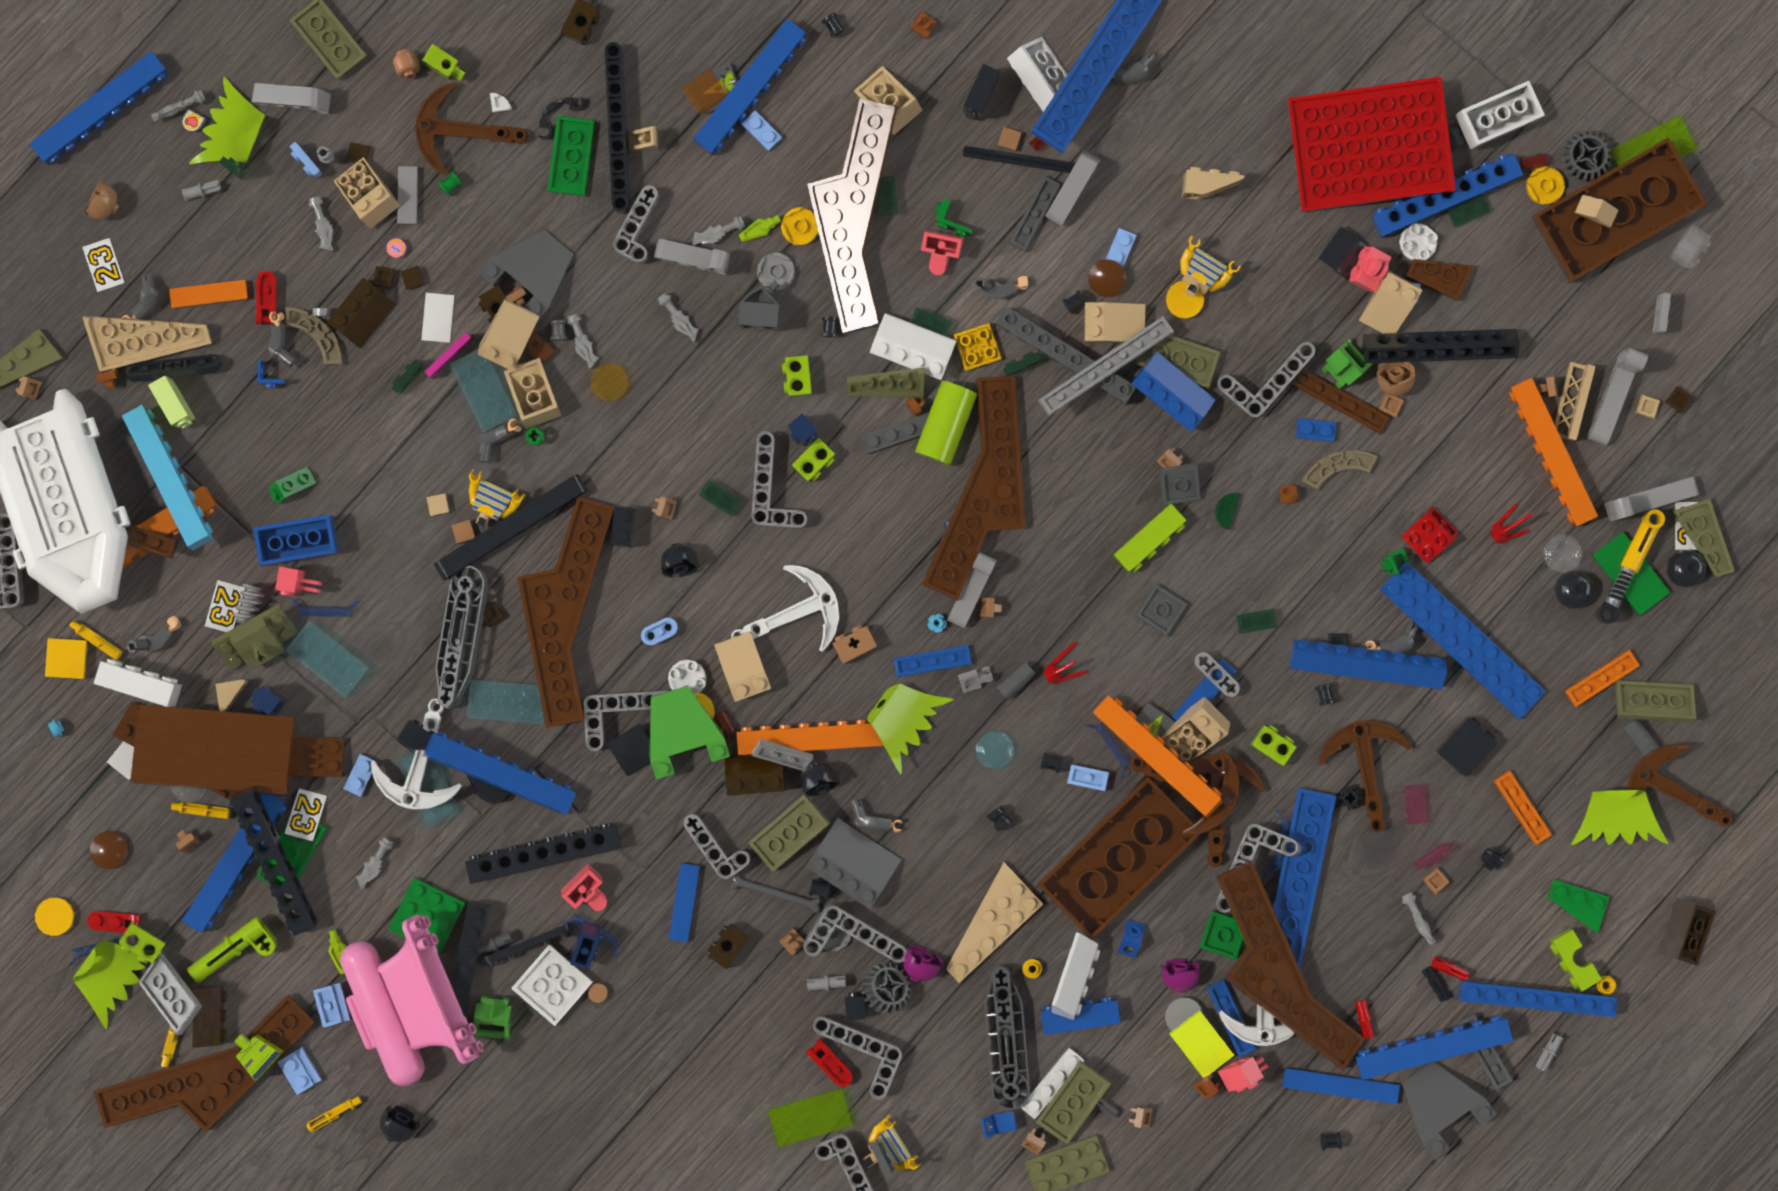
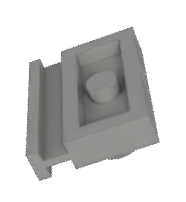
[1652,293,1671,335]

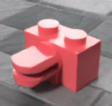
[921,229,964,275]
[1349,247,1392,292]
[275,567,322,597]
[561,863,607,911]
[1218,1057,1268,1092]

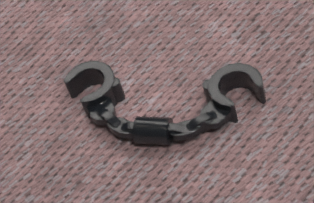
[539,97,584,140]

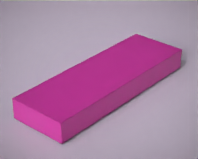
[425,333,473,379]

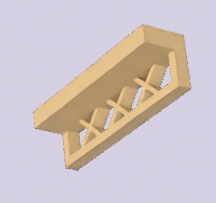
[1554,362,1596,442]

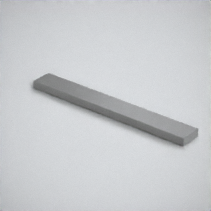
[1038,316,1174,416]

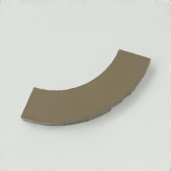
[285,307,343,365]
[1300,450,1378,490]

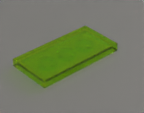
[1612,115,1697,166]
[768,1088,853,1147]

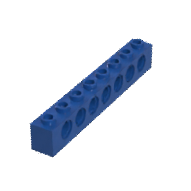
[1371,153,1523,238]

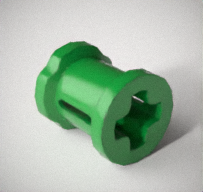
[438,171,463,196]
[525,427,545,446]

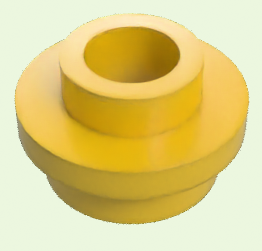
[1023,959,1042,979]
[1596,975,1616,995]

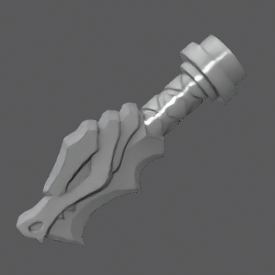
[151,90,206,122]
[309,196,334,251]
[692,216,746,246]
[658,292,699,342]
[567,314,599,369]
[355,836,393,889]
[1402,892,1436,946]

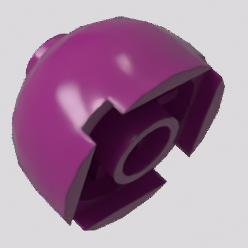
[903,946,943,982]
[1161,958,1200,993]

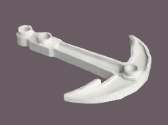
[731,565,839,652]
[371,699,462,810]
[1219,1004,1295,1046]

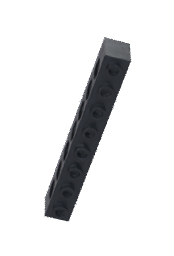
[1362,329,1520,363]
[230,786,318,936]
[465,823,622,884]

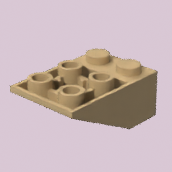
[334,157,400,229]
[1181,167,1244,200]
[1161,697,1230,763]

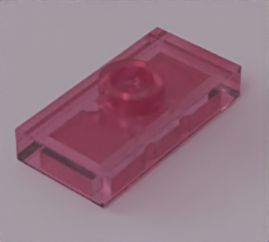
[1404,784,1427,824]
[1413,843,1451,870]

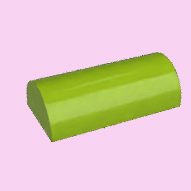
[915,381,978,466]

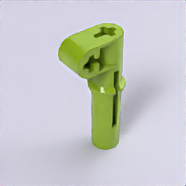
[187,916,278,983]

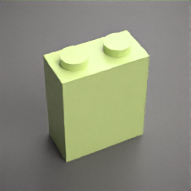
[148,376,196,429]

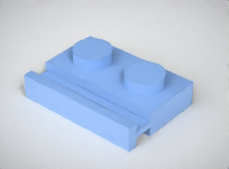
[313,982,351,1028]
[277,1047,322,1095]

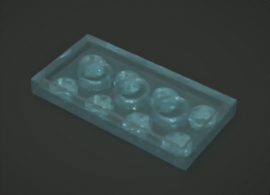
[449,350,518,433]
[285,620,370,698]
[467,680,545,725]
[396,750,461,829]

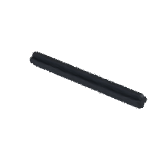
[963,146,1075,173]

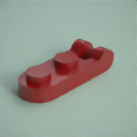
[256,271,277,325]
[87,911,142,933]
[805,1038,853,1087]

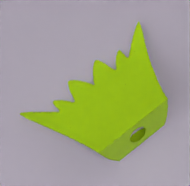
[189,76,265,164]
[867,683,954,774]
[1571,790,1668,845]
[73,939,162,1030]

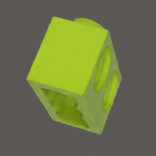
[782,355,812,397]
[792,438,835,482]
[1250,725,1296,766]
[119,922,165,964]

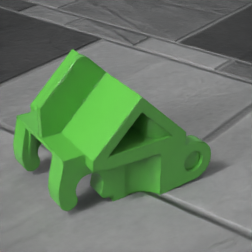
[1321,338,1373,389]
[474,995,511,1041]

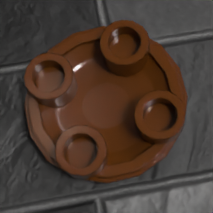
[1088,259,1126,297]
[90,831,129,869]

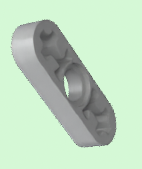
[1194,652,1240,697]

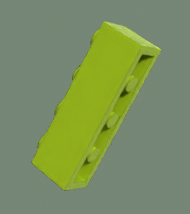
[1113,504,1187,572]

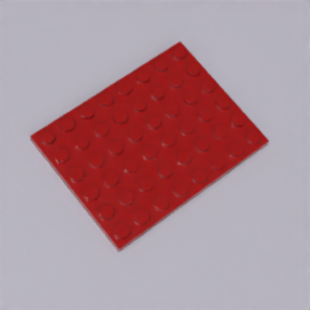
[1288,77,1456,212]

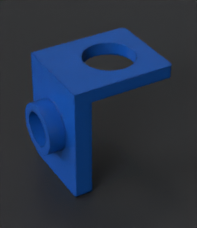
[257,360,287,388]
[1117,920,1145,958]
[981,1111,1018,1139]

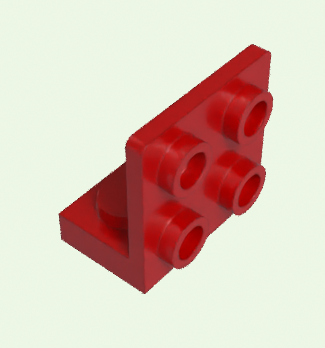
[1401,506,1459,563]

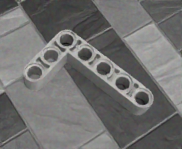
[1217,342,1315,417]
[1587,348,1648,446]
[752,431,808,529]
[1604,476,1700,521]
[0,514,24,609]
[584,691,668,751]
[1216,824,1302,914]
[803,904,907,963]
[813,1015,902,1100]

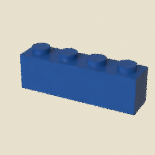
[1040,996,1120,1035]

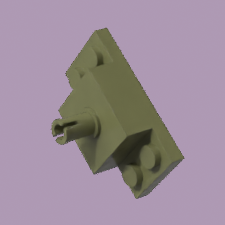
[211,604,299,671]

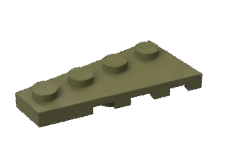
[0,329,64,388]
[847,367,925,398]
[1672,499,1735,578]

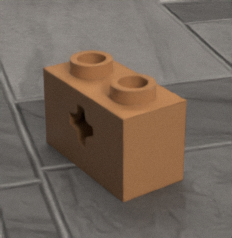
[832,624,877,664]

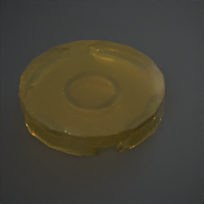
[591,363,629,402]

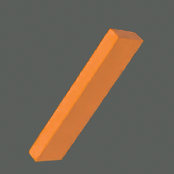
[169,280,249,309]
[1564,650,1640,707]
[1493,770,1552,845]

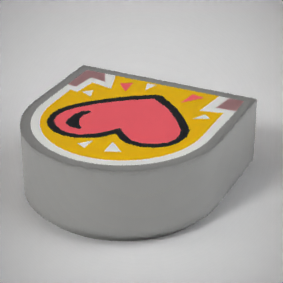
[182,109,206,132]

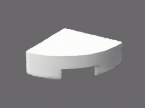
[490,93,512,113]

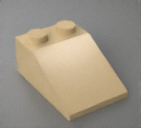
[854,66,923,135]
[1359,270,1422,333]
[478,299,539,371]
[1085,302,1146,343]
[504,358,561,429]
[714,631,771,702]

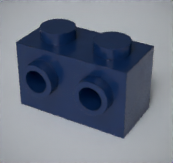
[788,413,818,446]
[250,686,287,715]
[570,921,603,970]

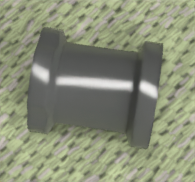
[549,320,567,341]

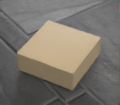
[1635,395,1660,419]
[426,493,450,516]

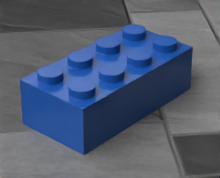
[253,515,339,567]

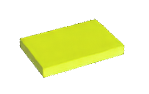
[1169,1010,1234,1078]

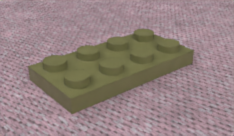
[289,0,368,80]
[1135,335,1220,389]
[1615,680,1696,722]
[748,794,830,872]
[1036,1060,1111,1144]
[1024,1135,1110,1191]

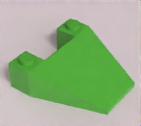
[649,685,730,779]

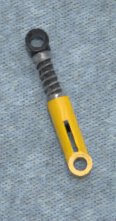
[1595,509,1665,624]

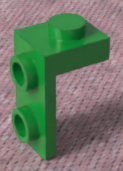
[934,199,972,237]
[268,467,316,505]
[1380,548,1410,575]

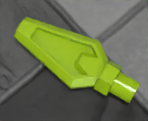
[739,215,781,242]
[328,929,347,974]

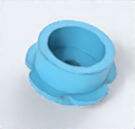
[928,614,947,633]
[48,719,64,737]

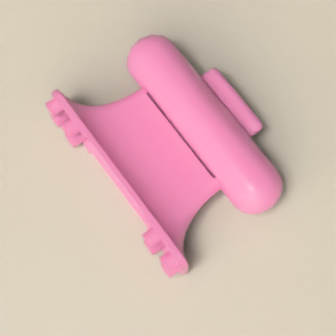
[340,915,484,1086]

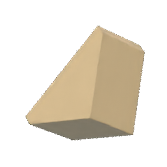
[628,126,658,151]
[1575,195,1618,228]
[215,679,249,712]

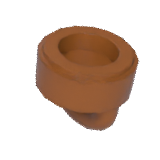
[906,397,926,416]
[1279,485,1299,504]

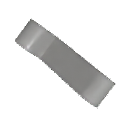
[251,83,331,114]
[1045,150,1101,226]
[613,185,659,264]
[654,239,731,275]
[947,552,997,628]
[684,814,750,879]
[815,1133,874,1191]

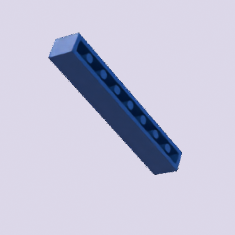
[693,19,806,155]
[30,51,169,165]
[1289,639,1447,689]
[423,732,576,815]
[182,794,287,933]
[1458,980,1617,1017]
[1355,1015,1513,1080]

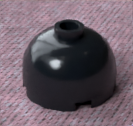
[661,543,700,578]
[1666,550,1707,588]
[1554,571,1594,609]
[801,762,840,797]
[380,1105,420,1142]

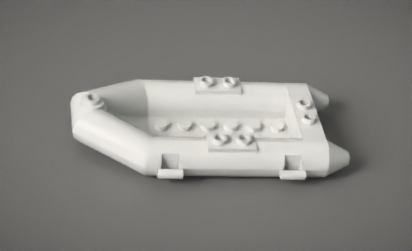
[0,389,131,614]

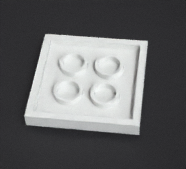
[511,944,593,1026]

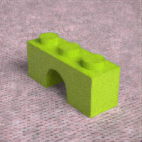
[1550,928,1602,991]

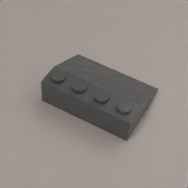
[806,818,902,909]

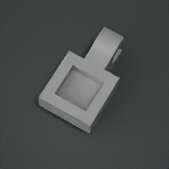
[958,666,993,693]

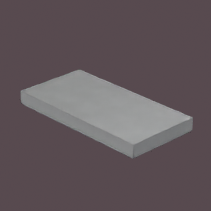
[138,954,202,1035]

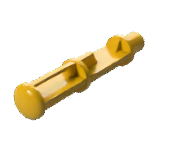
[69,620,122,660]
[171,802,231,820]
[161,1026,179,1068]
[307,1096,362,1132]

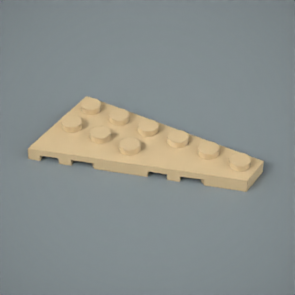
[82,316,212,372]
[946,862,1043,983]

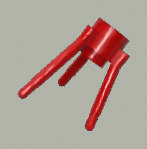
[1489,504,1533,544]
[1043,642,1087,684]

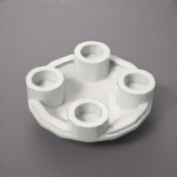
[1399,223,1438,260]
[668,659,706,693]

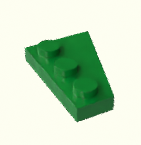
[1547,879,1609,934]

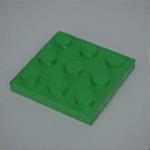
[388,877,466,955]

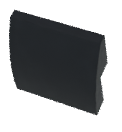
[1318,227,1367,281]
[606,723,650,776]

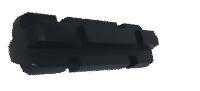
[1422,966,1449,1002]

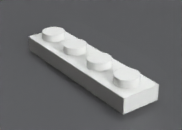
[1020,1047,1084,1119]

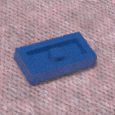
[1295,419,1336,442]

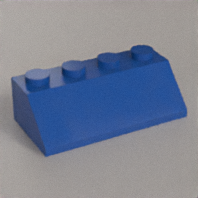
[1132,351,1216,432]

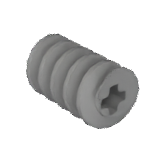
[233,584,265,624]

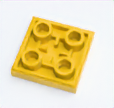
[953,323,1002,372]
[45,638,88,679]

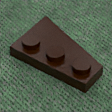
[1405,259,1474,301]

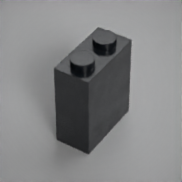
[963,64,1000,120]
[1435,717,1497,777]

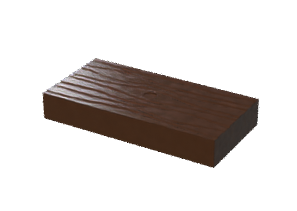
[1531,137,1707,283]
[130,704,297,797]
[1037,776,1200,940]

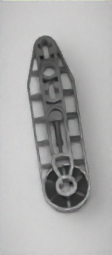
[435,566,488,709]
[984,965,1030,1110]

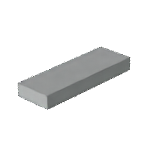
[397,166,418,225]
[752,739,813,771]

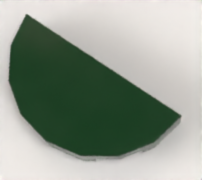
[1215,493,1240,530]

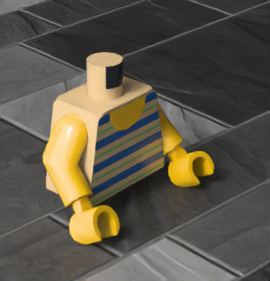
[1180,236,1241,297]
[469,469,526,528]
[863,1115,921,1171]

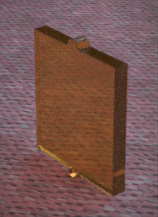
[682,69,727,114]

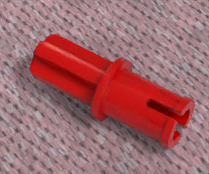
[1430,956,1469,981]
[1354,999,1375,1039]

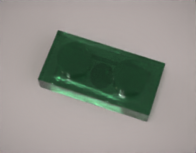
[219,156,245,179]
[877,176,899,216]
[1446,194,1490,228]
[910,307,952,336]
[1003,351,1041,376]
[392,359,424,395]
[698,479,741,516]
[1236,608,1277,634]

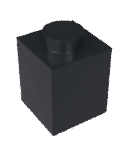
[845,991,866,1021]

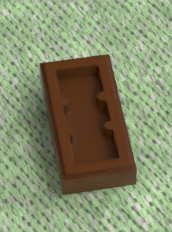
[525,329,555,365]

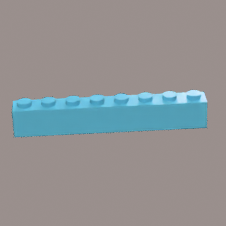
[122,405,213,550]

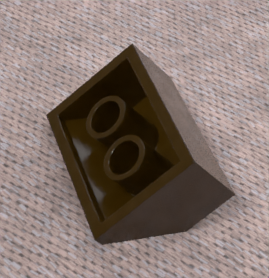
[327,278,396,348]
[725,755,785,796]
[1658,898,1715,966]
[192,986,227,1048]

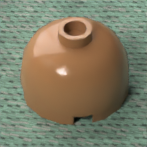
[83,181,119,220]
[1377,362,1415,396]

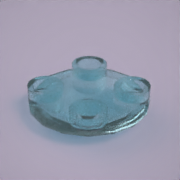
[976,731,1014,769]

